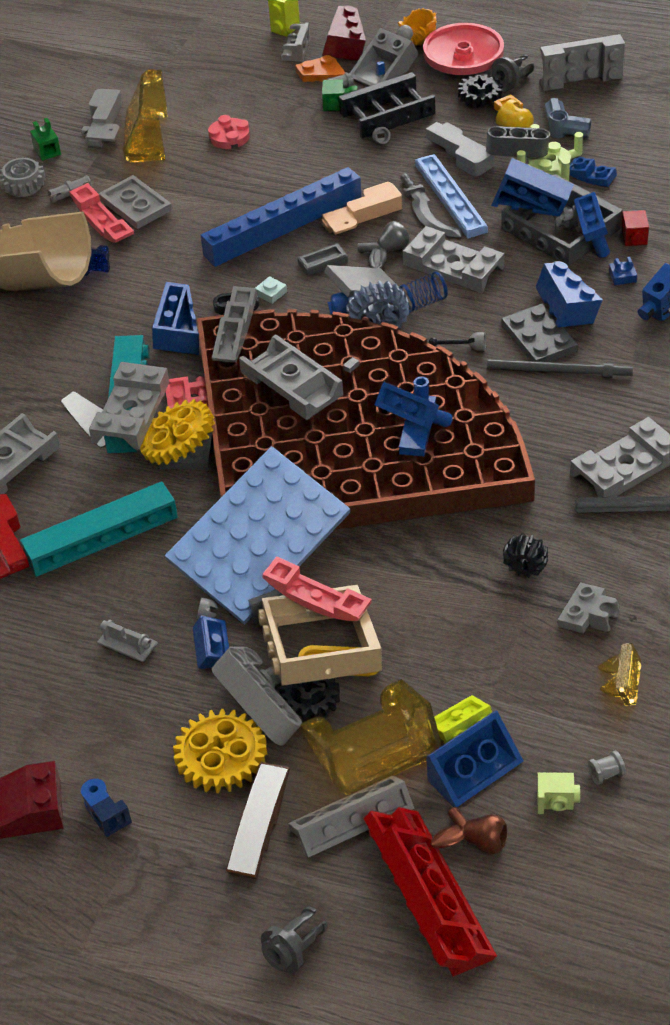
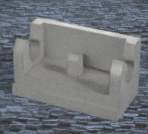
[281,22,310,62]

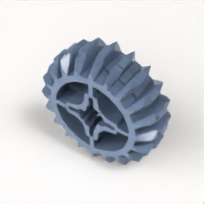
[346,280,409,328]

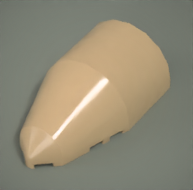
[0,212,91,292]

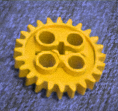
[140,399,215,465]
[173,709,267,793]

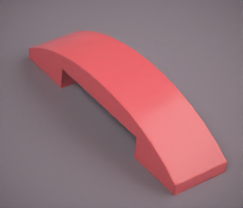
[69,183,134,243]
[262,556,372,621]

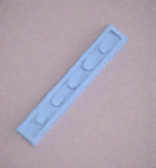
[415,154,488,239]

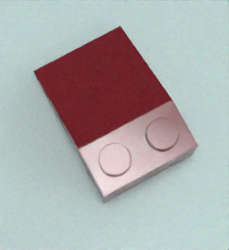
[0,761,64,839]

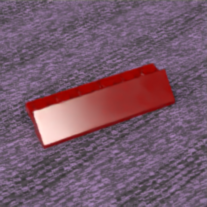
[363,807,497,977]

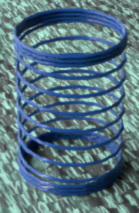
[399,272,448,312]

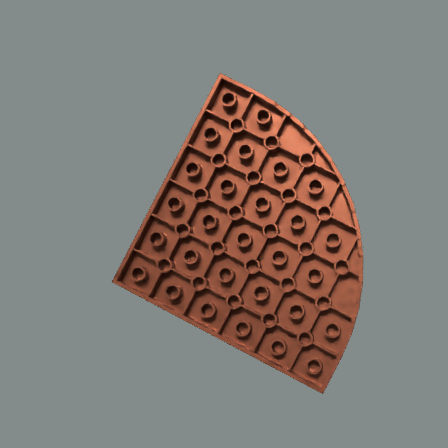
[197,309,535,530]

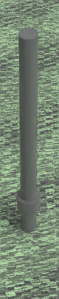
[487,359,633,378]

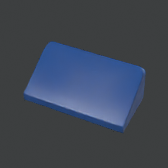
[193,615,229,669]

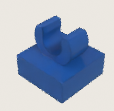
[609,257,637,285]

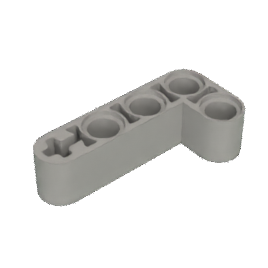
[212,647,302,746]

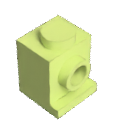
[537,772,580,814]

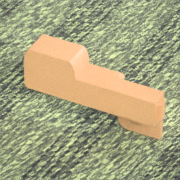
[322,182,402,235]

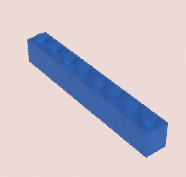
[201,167,362,267]

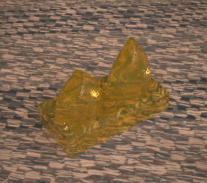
[598,643,641,706]

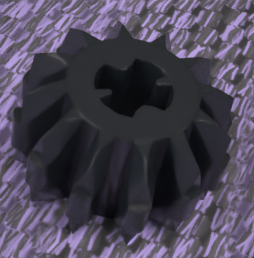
[503,532,548,578]

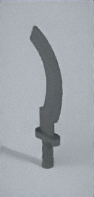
[400,173,462,238]

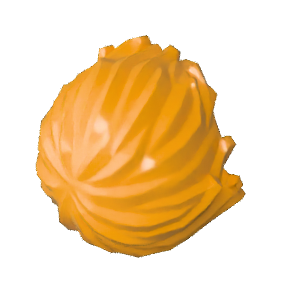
[398,8,437,46]

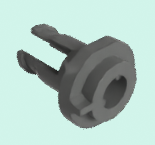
[492,55,534,92]
[261,906,327,973]

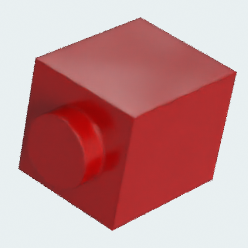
[621,210,649,246]

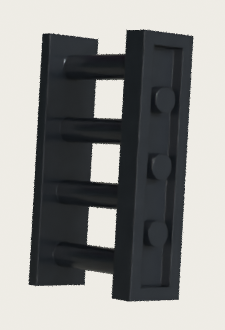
[339,72,436,139]

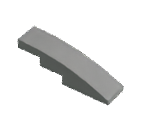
[212,286,257,363]

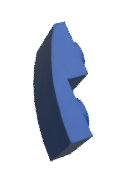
[570,157,617,187]

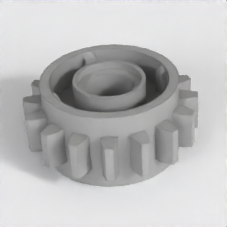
[0,158,46,197]

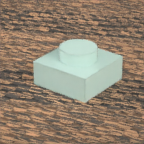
[255,276,287,304]

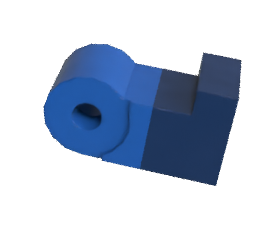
[81,779,132,837]

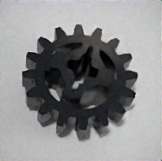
[458,74,502,108]
[279,678,340,723]

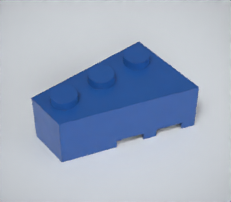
[491,158,574,217]
[536,261,603,327]
[152,282,199,355]

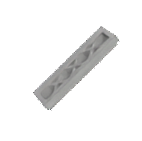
[288,776,414,857]

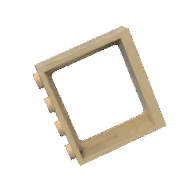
[258,585,382,686]

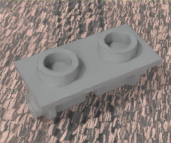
[97,620,158,662]

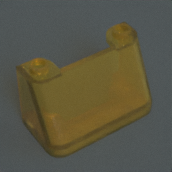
[123,69,168,162]
[301,679,441,795]

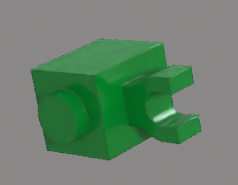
[322,79,358,111]
[30,118,61,161]

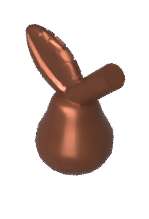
[430,807,508,854]

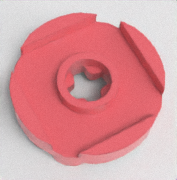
[208,115,250,149]

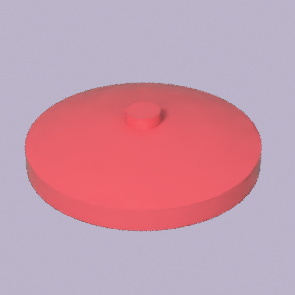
[423,23,504,75]

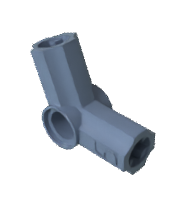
[545,98,592,138]

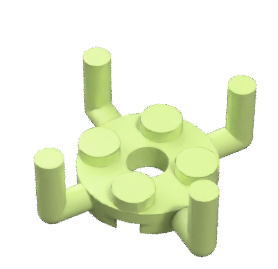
[517,124,583,181]

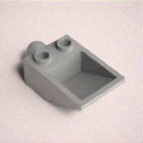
[350,25,419,87]

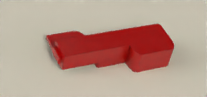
[0,494,30,579]

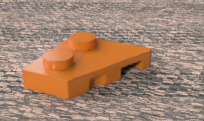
[295,55,345,82]

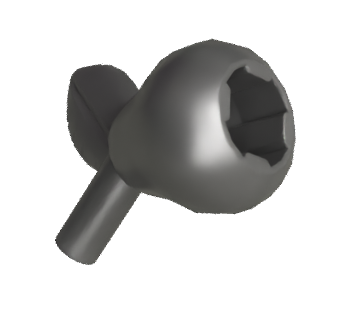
[358,221,410,268]

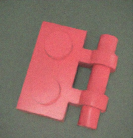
[166,376,209,408]

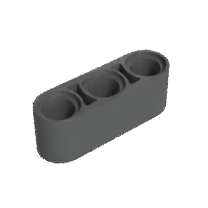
[486,126,550,158]

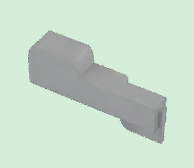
[85,89,122,148]
[426,122,494,176]

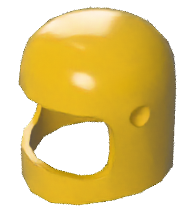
[496,99,534,128]

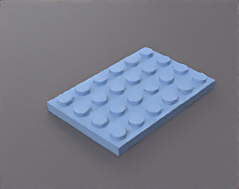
[165,446,350,625]

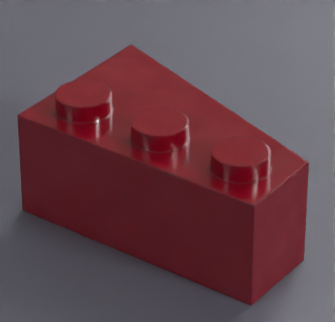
[322,5,366,61]

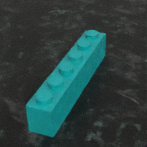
[104,335,150,453]
[20,481,178,577]

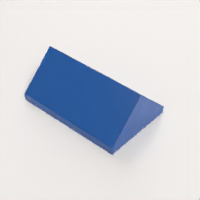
[427,711,523,807]

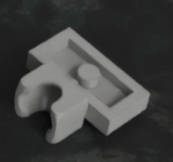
[557,582,619,634]

